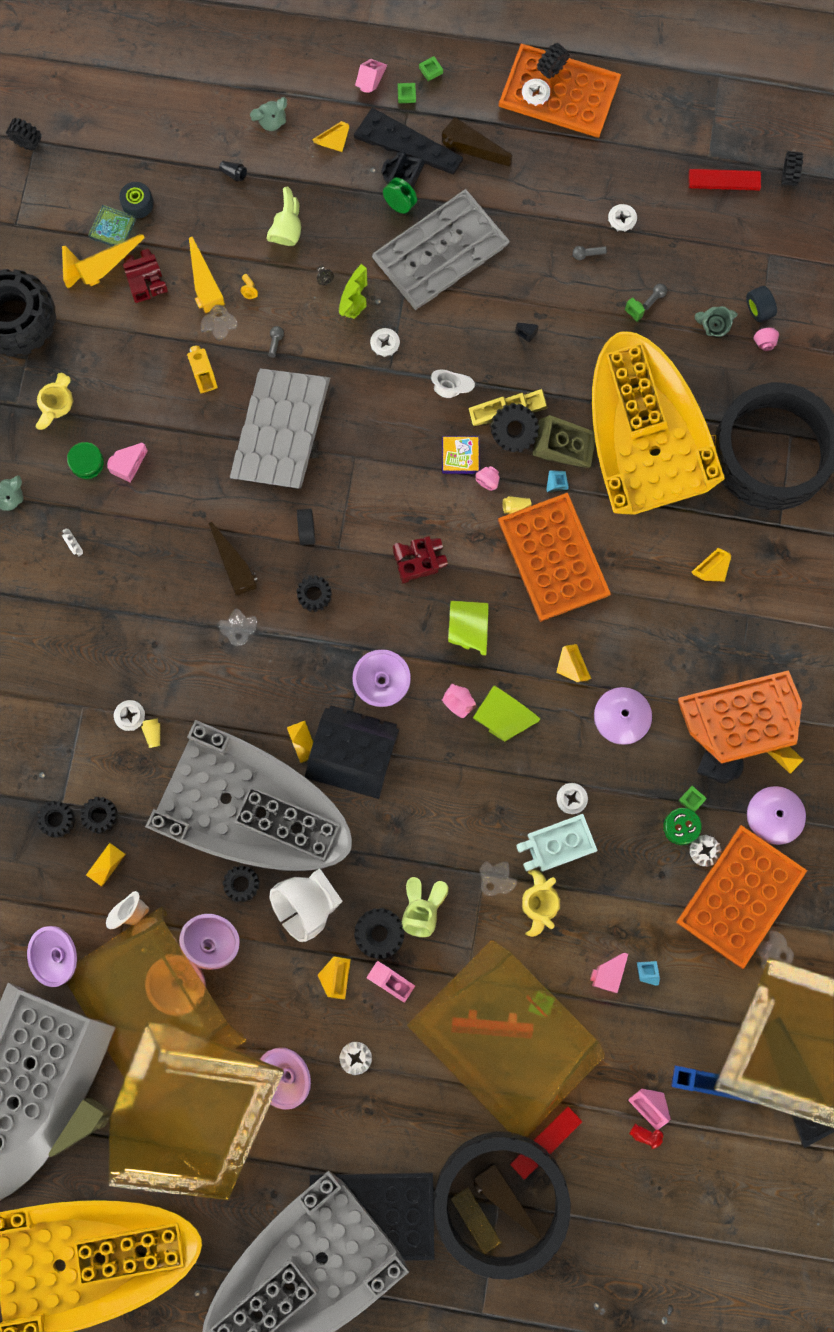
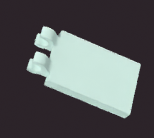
[516,814,597,872]

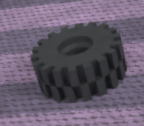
[491,403,539,452]
[354,908,404,959]

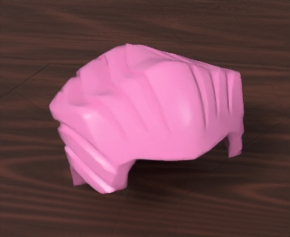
[442,684,476,718]

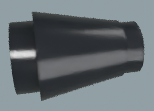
[219,161,247,182]

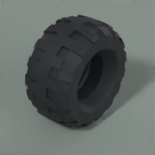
[0,269,57,357]

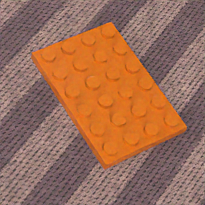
[499,43,621,138]
[498,493,611,622]
[676,825,808,969]

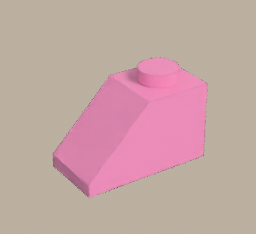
[355,59,387,93]
[107,443,148,483]
[590,953,628,993]
[367,961,415,1003]

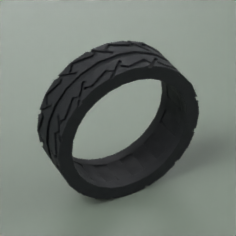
[715,382,834,510]
[434,1131,571,1280]

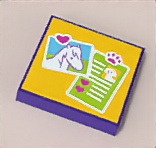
[442,436,480,474]

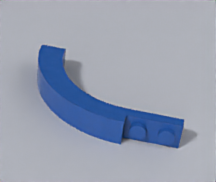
[671,1065,784,1109]

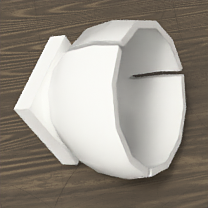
[270,869,343,942]

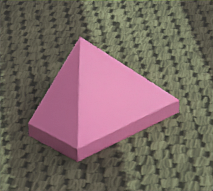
[628,1089,671,1130]

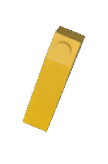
[74,234,145,286]
[189,237,225,313]

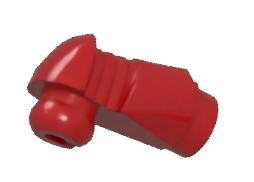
[629,1123,664,1149]

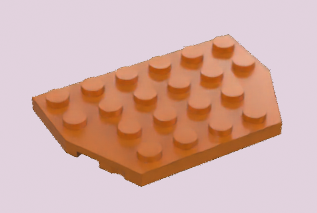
[678,670,802,763]

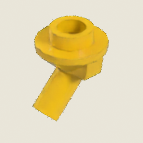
[240,274,258,299]

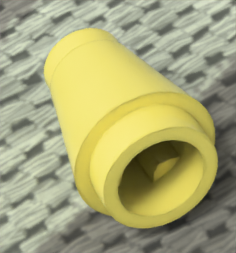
[503,496,531,514]
[141,719,160,748]

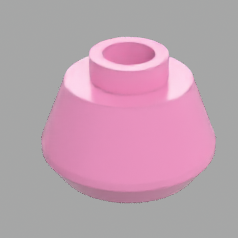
[754,328,779,351]
[475,466,500,491]

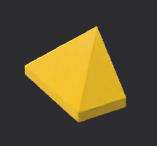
[312,121,349,152]
[62,246,81,288]
[692,548,731,582]
[556,644,591,682]
[287,721,313,763]
[767,746,804,774]
[86,843,126,886]
[318,957,351,999]

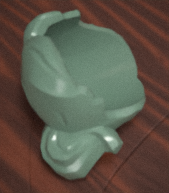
[250,97,287,131]
[695,306,738,337]
[0,475,23,511]

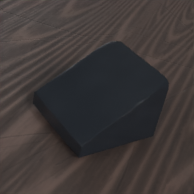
[515,322,539,343]

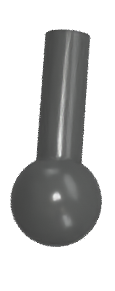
[572,246,607,260]
[643,283,667,310]
[268,326,284,358]

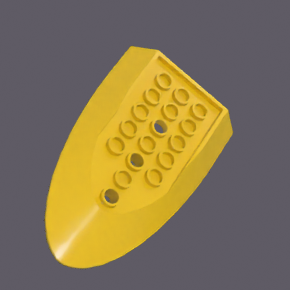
[592,332,725,515]
[0,1200,202,1332]

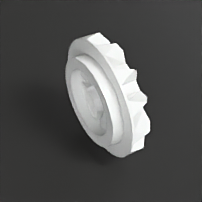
[522,79,550,107]
[608,204,637,232]
[370,328,400,357]
[62,528,83,557]
[114,700,145,731]
[556,783,588,815]
[690,835,722,867]
[339,1042,372,1075]

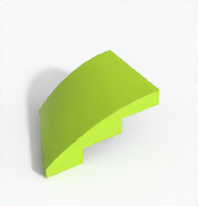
[339,264,368,319]
[448,601,488,655]
[473,685,540,742]

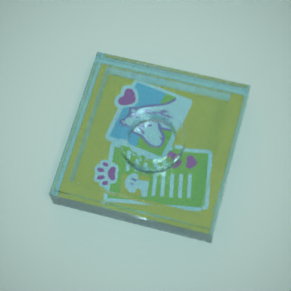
[88,205,136,246]

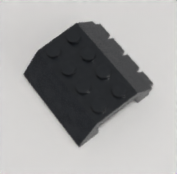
[305,706,399,799]

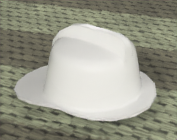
[431,370,475,398]
[106,891,149,930]

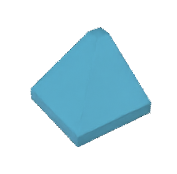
[546,470,569,492]
[637,961,660,985]

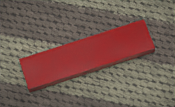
[688,169,761,191]
[510,1106,582,1180]

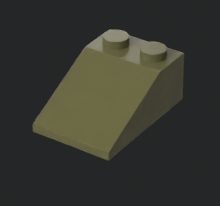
[532,415,595,468]
[48,1097,111,1157]

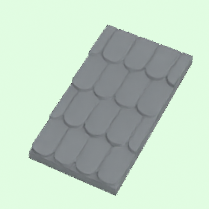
[372,189,510,310]
[230,368,330,488]

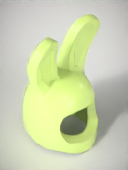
[266,187,301,246]
[402,877,449,937]

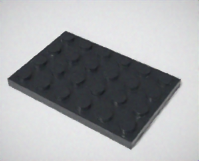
[310,1172,435,1262]

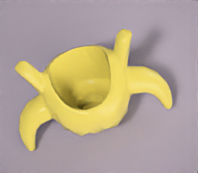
[36,373,73,430]
[522,869,560,937]

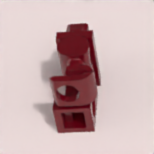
[123,249,168,303]
[392,536,448,584]

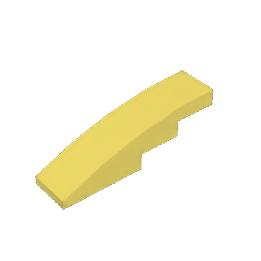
[469,389,548,426]

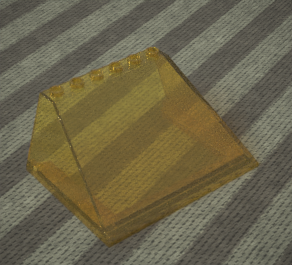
[66,906,247,1110]
[407,940,606,1137]
[714,957,834,1128]
[108,1021,284,1200]

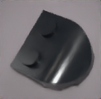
[381,152,425,188]
[697,750,744,784]

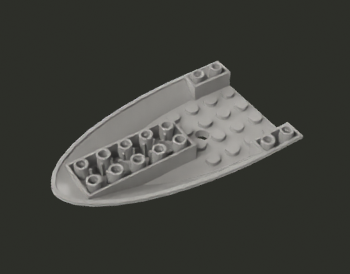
[145,720,352,871]
[0,983,116,1200]
[202,1171,409,1332]

